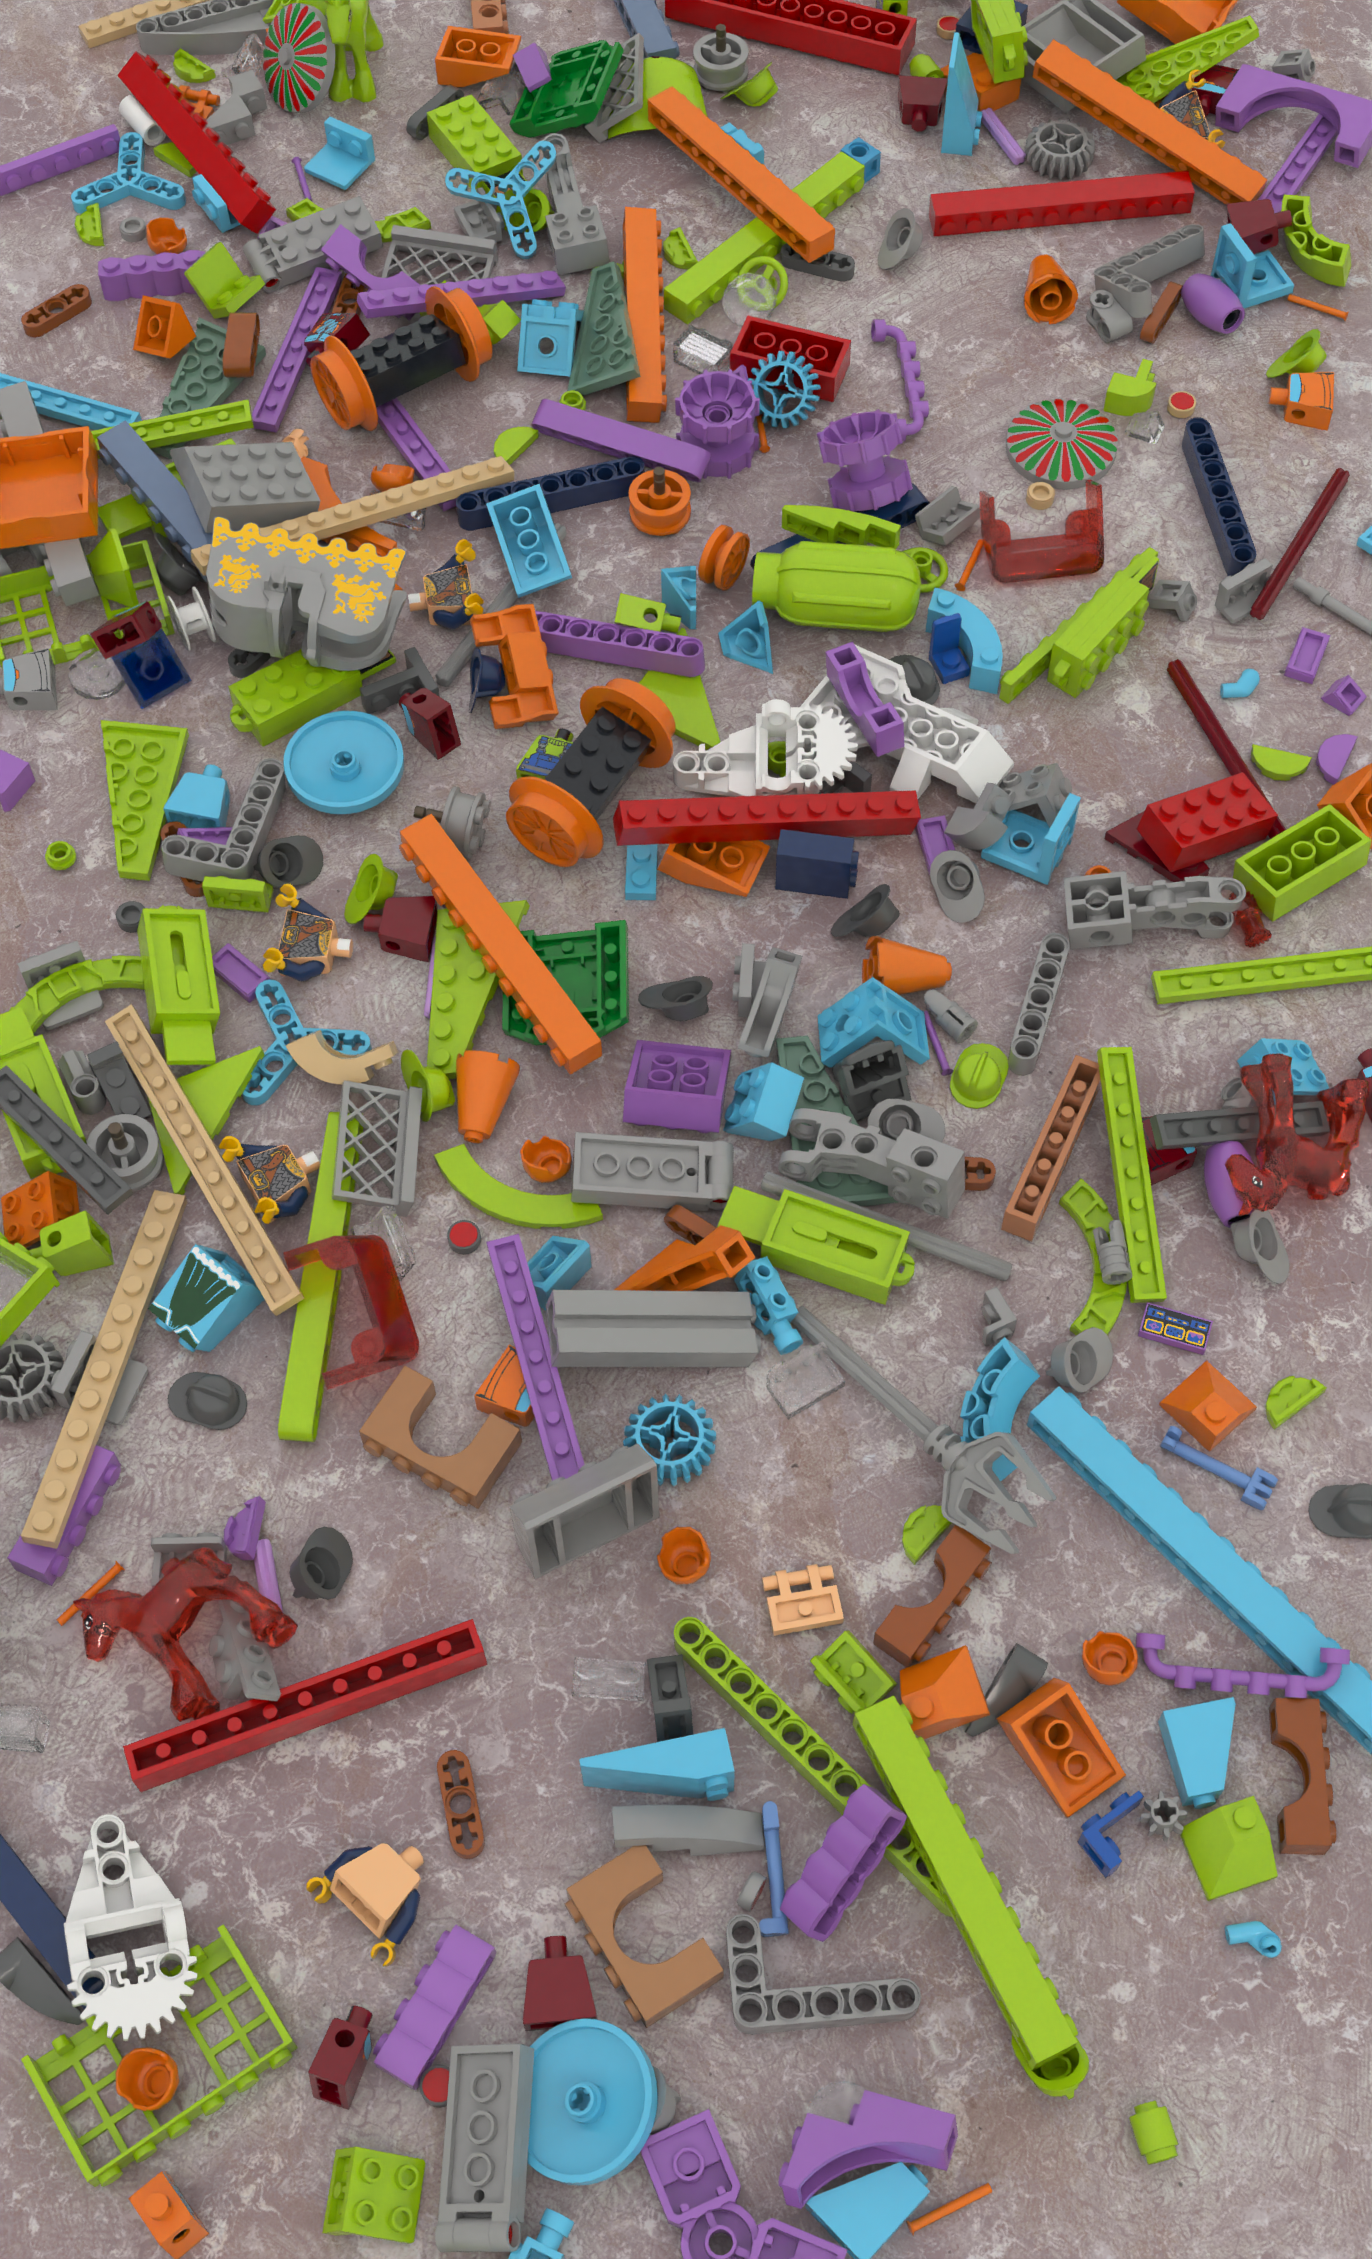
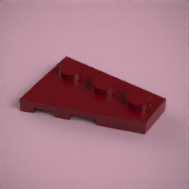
[1104,811,1210,882]

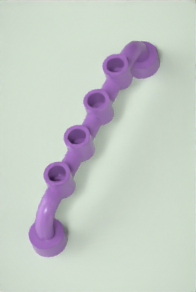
[871,319,929,441]
[1136,1633,1350,1698]

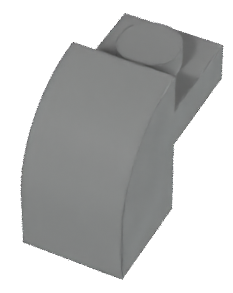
[944,782,1014,850]

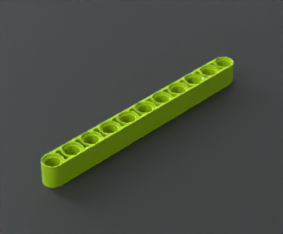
[278,1111,364,1442]
[674,1617,952,1917]

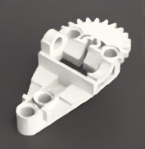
[673,699,858,797]
[64,1815,197,2041]

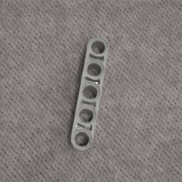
[1008,932,1070,1076]

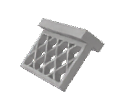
[584,33,644,143]
[381,225,498,285]
[332,1080,422,1217]

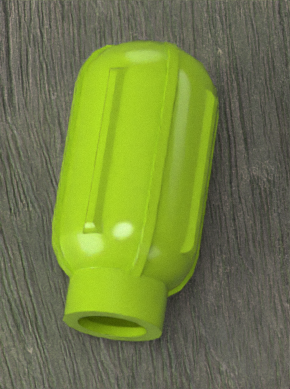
[752,541,921,632]

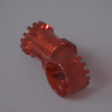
[1228,891,1272,948]

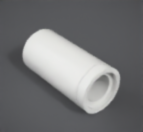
[119,95,166,146]

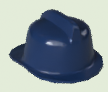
[469,648,505,714]

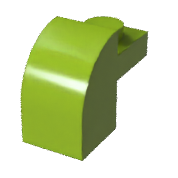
[1103,359,1157,416]

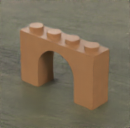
[359,1365,522,1509]
[564,1845,724,2028]

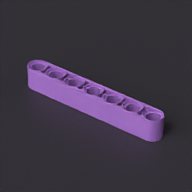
[531,399,711,482]
[535,611,705,677]

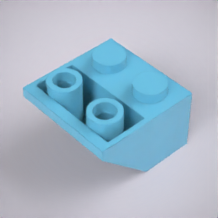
[723,1062,804,1141]

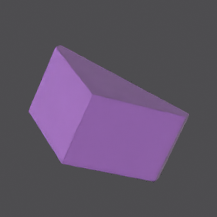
[513,42,552,92]
[0,749,35,812]

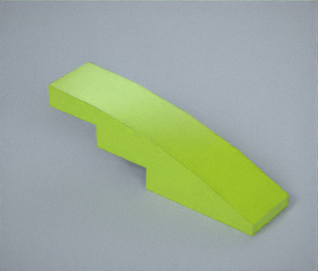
[782,505,901,549]

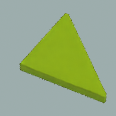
[639,628,721,750]
[147,1046,265,1195]

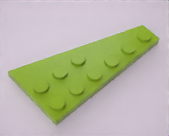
[1116,15,1259,103]
[101,720,189,881]
[427,900,530,1079]

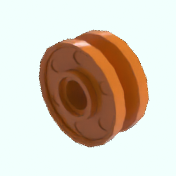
[698,525,750,591]

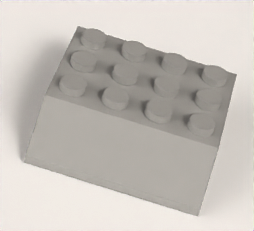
[1021,0,1146,113]
[170,442,320,533]
[510,1444,660,1579]

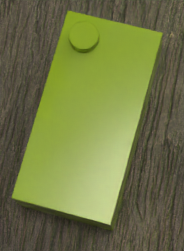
[1233,804,1372,922]

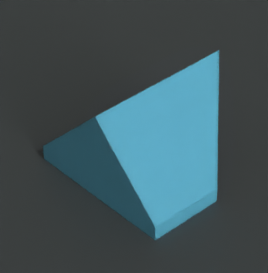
[661,566,696,629]
[718,601,773,674]

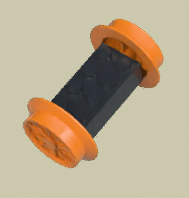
[310,286,492,431]
[506,678,676,867]

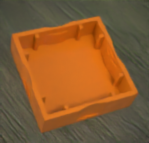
[1117,0,1238,44]
[0,426,98,549]

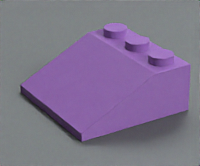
[623,1040,731,1133]

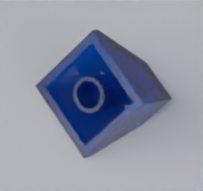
[111,629,192,709]

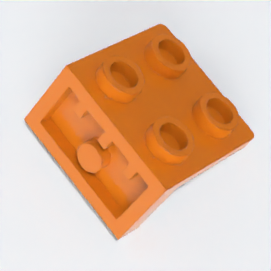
[1,1171,80,1248]

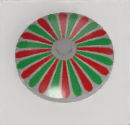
[263,3,335,113]
[1006,399,1118,490]

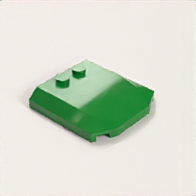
[509,40,624,138]
[502,920,629,1046]

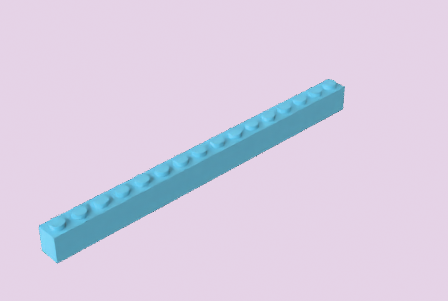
[1027,1386,1372,1755]

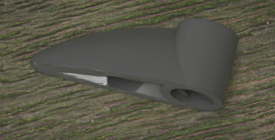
[965,1643,1048,1737]
[0,1937,85,2025]

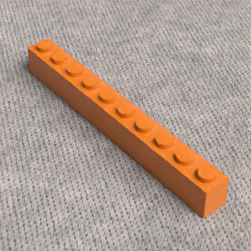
[1032,39,1267,204]
[648,86,835,263]
[622,207,667,423]
[399,814,602,1075]

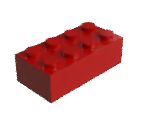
[730,315,851,402]
[1136,772,1278,872]

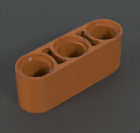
[223,312,260,378]

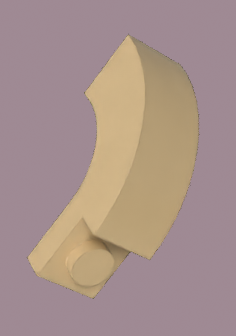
[285,1030,398,1085]

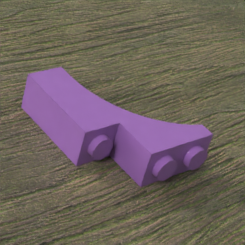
[779,2090,958,2209]

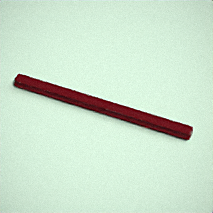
[1250,468,1350,620]
[1167,659,1286,839]

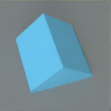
[527,1236,592,1311]

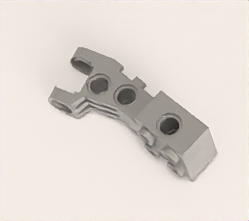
[542,133,610,275]
[1064,871,1246,950]
[778,1108,965,1219]

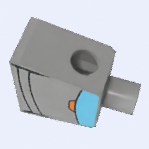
[0,648,58,710]

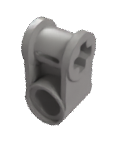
[1086,290,1133,343]

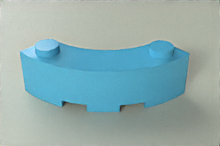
[926,588,1003,694]
[960,1337,1040,1481]

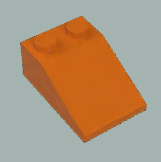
[435,26,521,88]
[941,53,1021,111]
[657,840,771,897]
[996,1678,1126,1817]

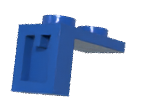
[929,613,970,684]
[1078,1791,1144,1878]

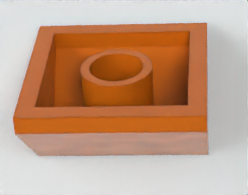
[133,295,196,359]

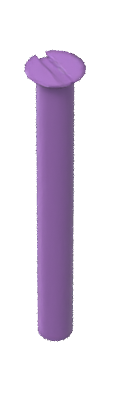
[292,157,312,201]
[924,1011,953,1076]

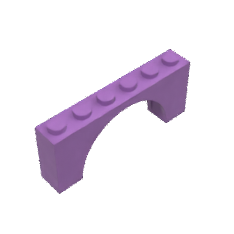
[1215,64,1372,168]

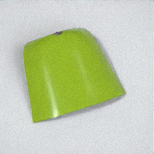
[606,56,707,140]

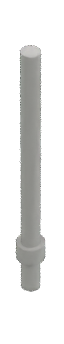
[1293,577,1372,635]

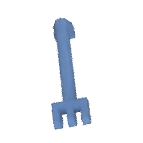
[1160,1426,1278,1510]
[759,1801,789,1937]

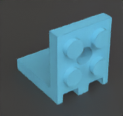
[1211,223,1294,308]
[517,299,584,377]
[981,793,1081,885]
[817,977,930,1068]

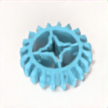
[748,351,821,428]
[623,1393,716,1486]

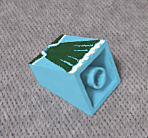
[148,1244,265,1352]

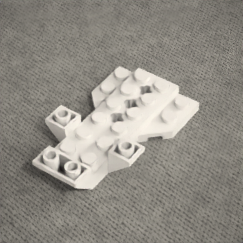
[800,645,1014,803]

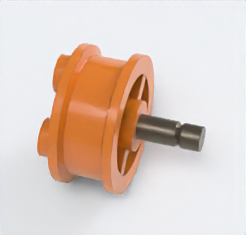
[629,467,691,536]

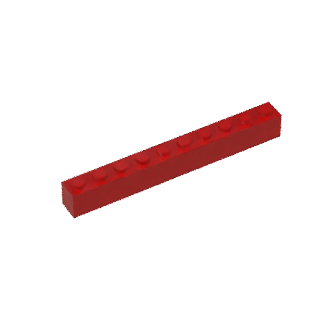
[117,51,276,234]
[929,171,1195,237]
[613,790,921,846]
[123,1619,487,1792]

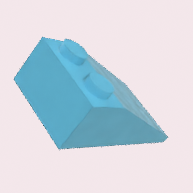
[941,32,982,156]
[486,484,572,598]
[579,1728,735,1801]

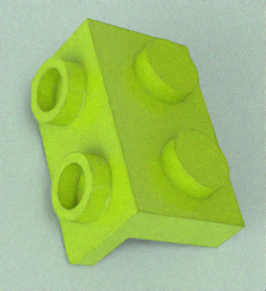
[810,1630,897,1714]

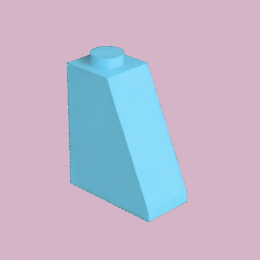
[1158,1697,1236,1809]
[805,2162,930,2259]

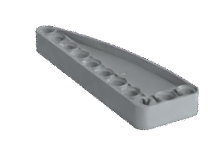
[136,0,326,55]

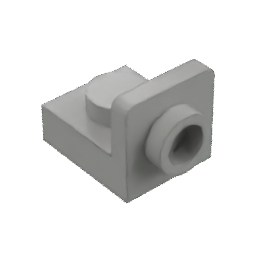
[1272,48,1316,82]
[1147,580,1197,621]
[981,1287,1017,1346]

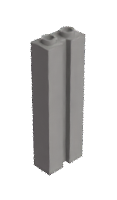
[546,1290,761,1367]

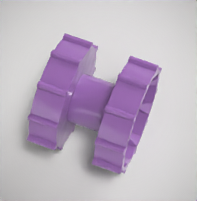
[675,369,760,479]
[817,409,913,512]

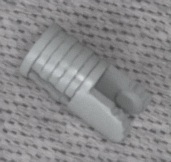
[924,989,978,1043]
[1093,1219,1133,1285]

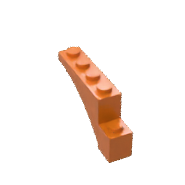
[301,456,397,557]
[614,1225,756,1291]

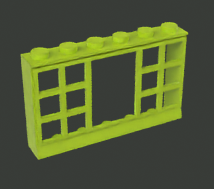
[0,540,175,667]
[21,1924,298,2187]

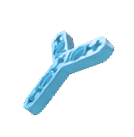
[71,132,186,214]
[445,140,556,259]
[242,979,372,1105]

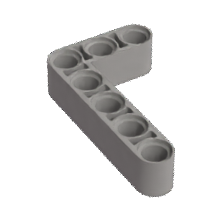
[1094,224,1205,318]
[161,758,285,882]
[726,1914,921,2035]

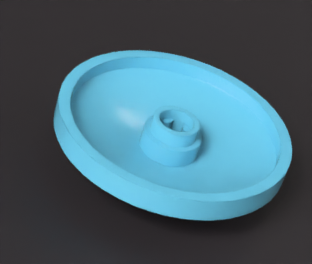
[283,711,405,814]
[527,2019,658,2186]

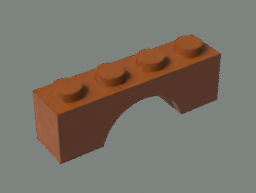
[873,1525,992,1668]
[1269,1698,1336,1855]

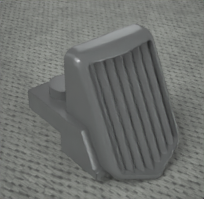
[832,1040,912,1121]

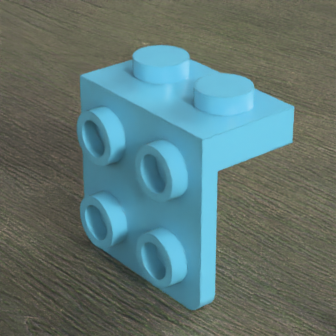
[192,174,241,233]
[1237,1038,1330,1106]

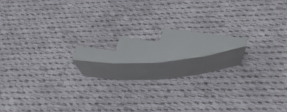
[612,1805,764,1856]

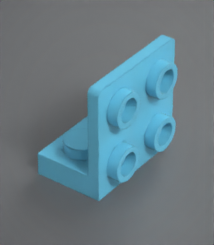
[304,116,375,190]

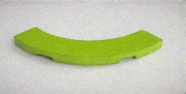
[286,198,431,243]
[9,955,145,1034]
[434,1144,603,1229]
[1059,1178,1127,1335]

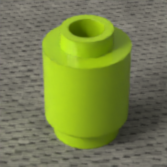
[909,54,944,78]
[1129,2101,1179,2165]

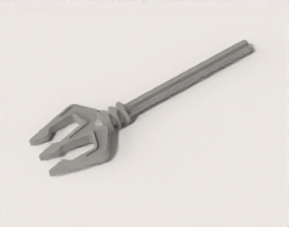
[792,1306,1056,1554]

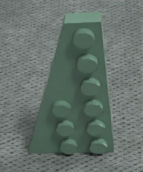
[567,261,640,396]
[151,317,266,459]
[776,1035,898,1206]

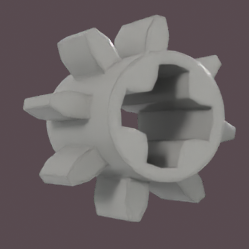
[1140,1791,1188,1842]

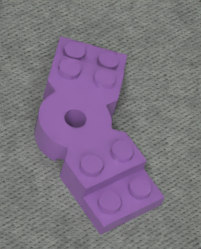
[640,2109,848,2259]

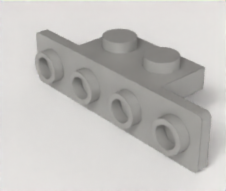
[209,1592,281,1701]

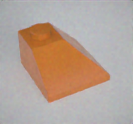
[1317,763,1372,849]
[1159,1361,1257,1452]
[899,1645,990,1740]

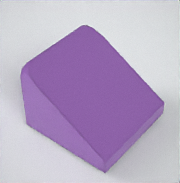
[1321,675,1367,716]

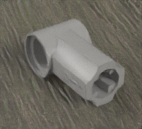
[57,1049,106,1115]

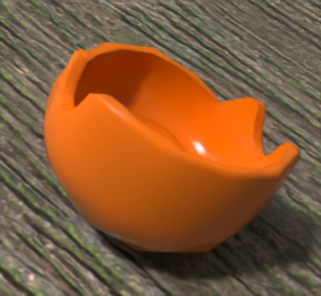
[146,218,187,254]
[370,464,415,492]
[520,1136,572,1183]
[657,1527,711,1585]
[1082,1631,1138,1686]
[116,2047,180,2111]

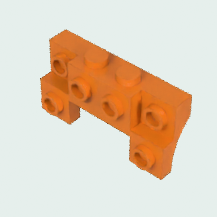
[470,604,559,729]

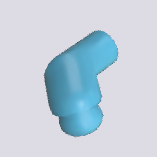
[1220,668,1260,698]
[1225,1921,1282,1958]

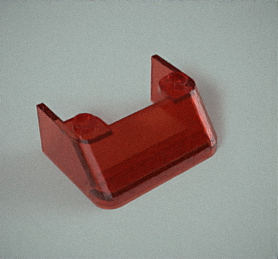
[979,480,1104,583]
[283,1235,420,1390]

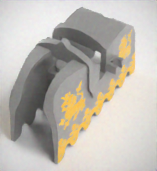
[206,517,407,671]

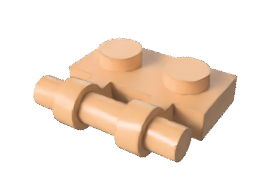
[762,1564,844,1636]

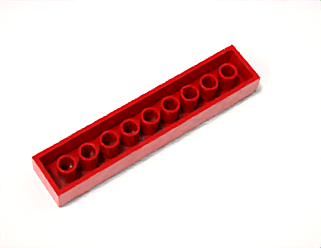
[665,0,917,76]

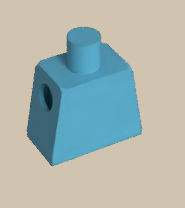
[163,764,230,828]

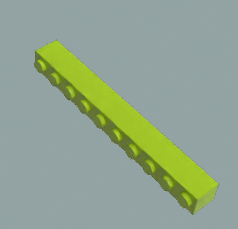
[664,151,865,325]
[852,1695,1078,2071]

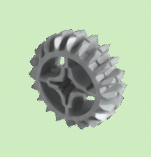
[1025,118,1095,181]
[0,1332,64,1423]

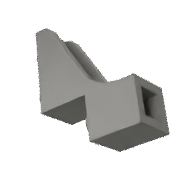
[206,70,267,145]
[738,947,803,1058]

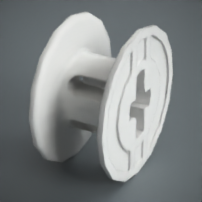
[167,587,216,651]

